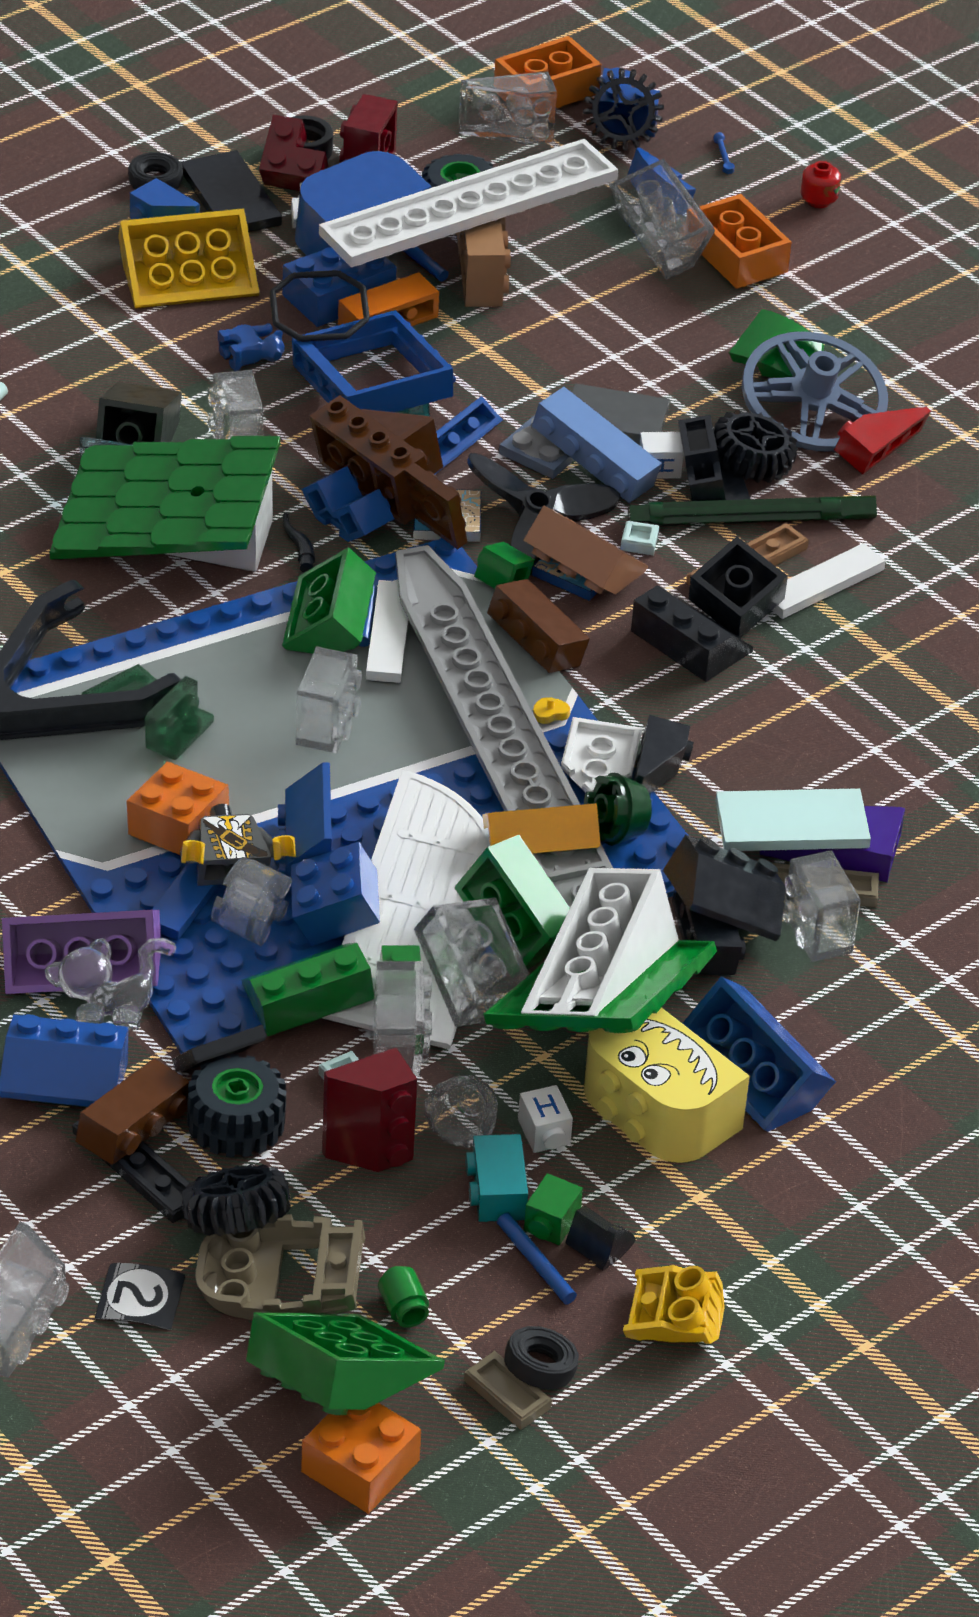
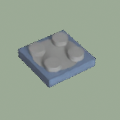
[499,415,574,479]

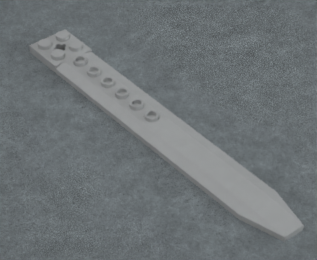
[395,545,613,907]

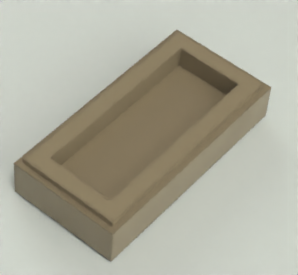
[464,1351,552,1430]

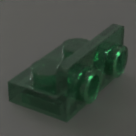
[145,676,214,760]

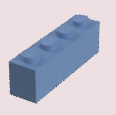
[532,387,662,503]

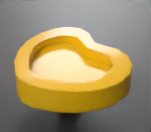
[533,697,570,724]

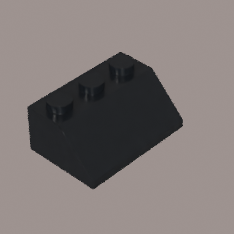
[631,585,753,682]
[663,834,786,941]

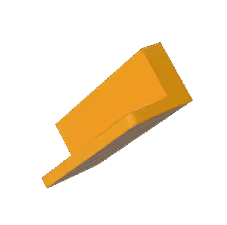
[482,803,600,854]

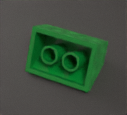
[282,547,376,657]
[454,835,570,977]
[241,943,375,1036]

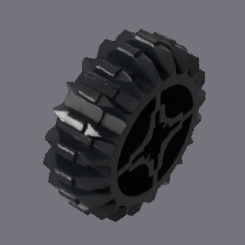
[583,68,664,150]
[713,410,798,483]
[182,1164,291,1237]

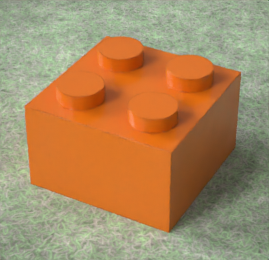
[126,761,229,855]
[301,1403,421,1514]

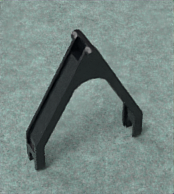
[0,580,185,740]

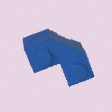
[301,466,395,542]

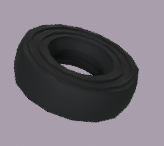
[128,152,183,190]
[504,1326,579,1389]

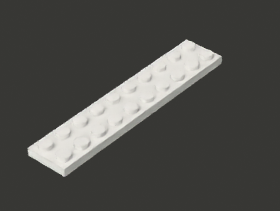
[319,139,618,267]

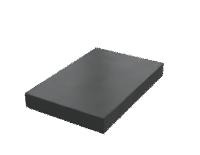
[572,383,670,444]

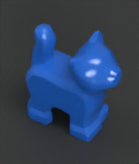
[218,323,285,372]

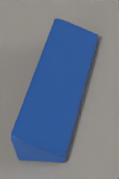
[434,396,503,475]

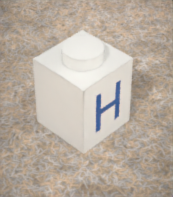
[640,432,683,478]
[518,1085,573,1153]

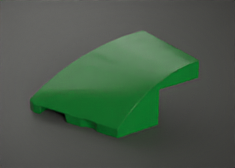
[729,309,824,378]

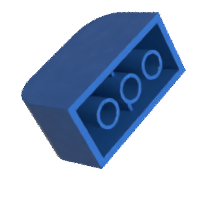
[295,151,432,255]

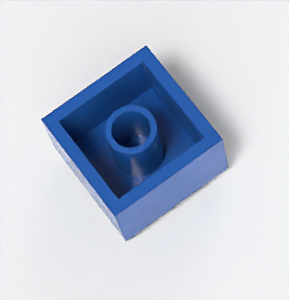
[291,841,380,947]

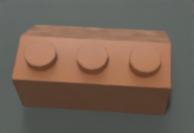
[523,505,648,595]

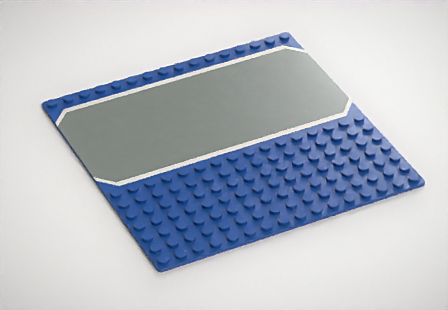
[0,538,688,1054]

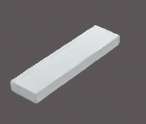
[772,543,886,619]
[366,580,409,683]

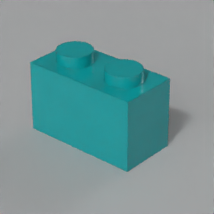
[465,1134,528,1222]

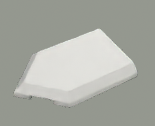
[561,717,643,793]

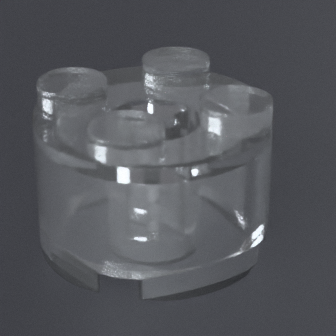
[211,857,292,946]

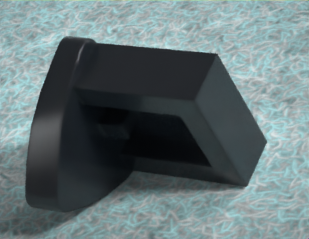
[565,1206,636,1271]

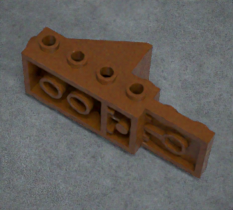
[310,395,468,550]

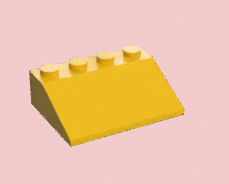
[118,208,260,308]

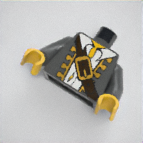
[180,804,296,886]

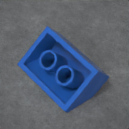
[278,762,332,892]
[0,1014,129,1107]

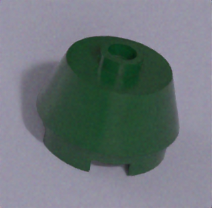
[584,773,652,846]

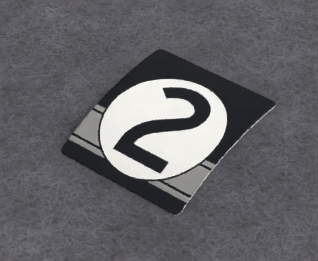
[95,1263,185,1330]

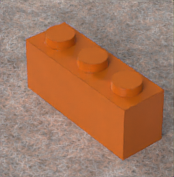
[338,272,439,326]

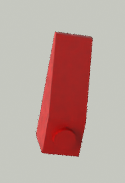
[834,406,932,475]

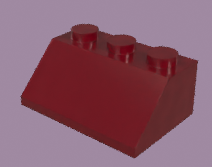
[322,1048,417,1172]

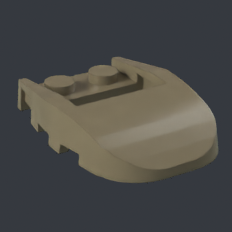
[195,1214,366,1320]

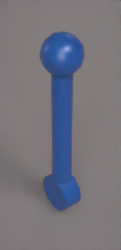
[713,132,735,174]

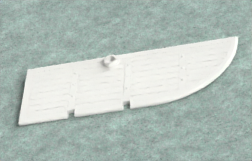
[322,769,490,1049]

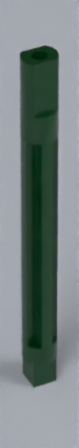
[627,496,877,525]

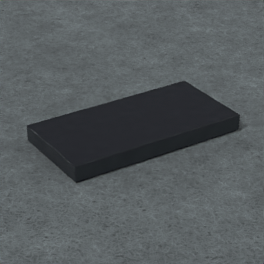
[181,150,282,232]

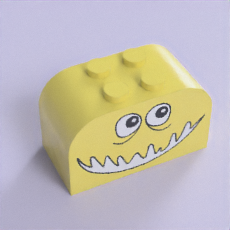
[584,1007,750,1163]

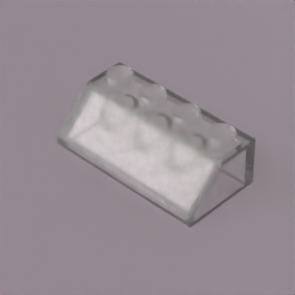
[609,158,715,280]

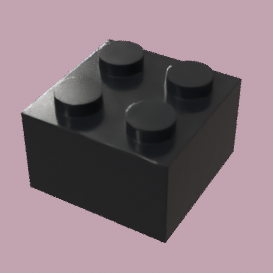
[688,537,788,638]

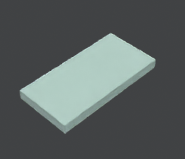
[715,788,871,851]

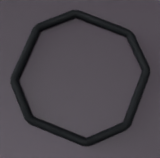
[269,270,370,342]

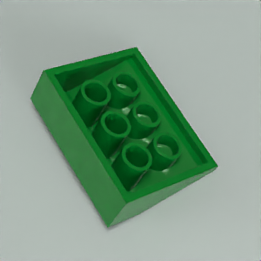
[246,1312,445,1415]

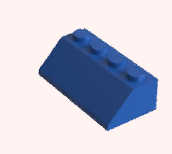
[682,976,836,1132]

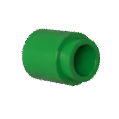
[377,1266,429,1328]

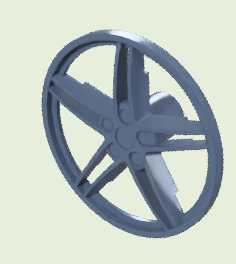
[742,331,888,452]

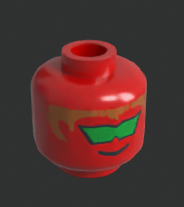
[800,161,841,208]

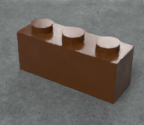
[487,579,590,673]
[75,1059,190,1165]

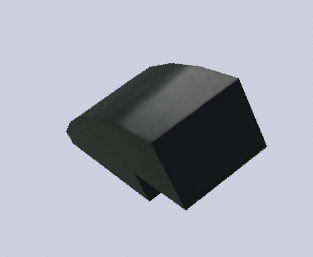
[678,415,726,501]

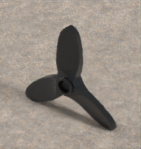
[467,453,621,571]

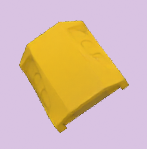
[623,1265,725,1344]

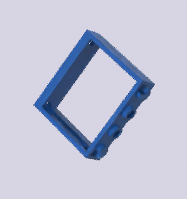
[292,310,456,412]

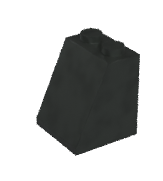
[95,381,182,445]

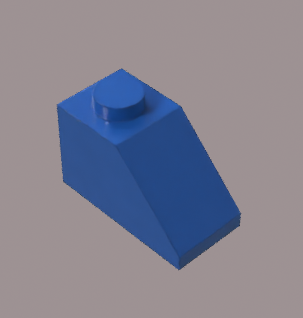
[130,178,200,219]

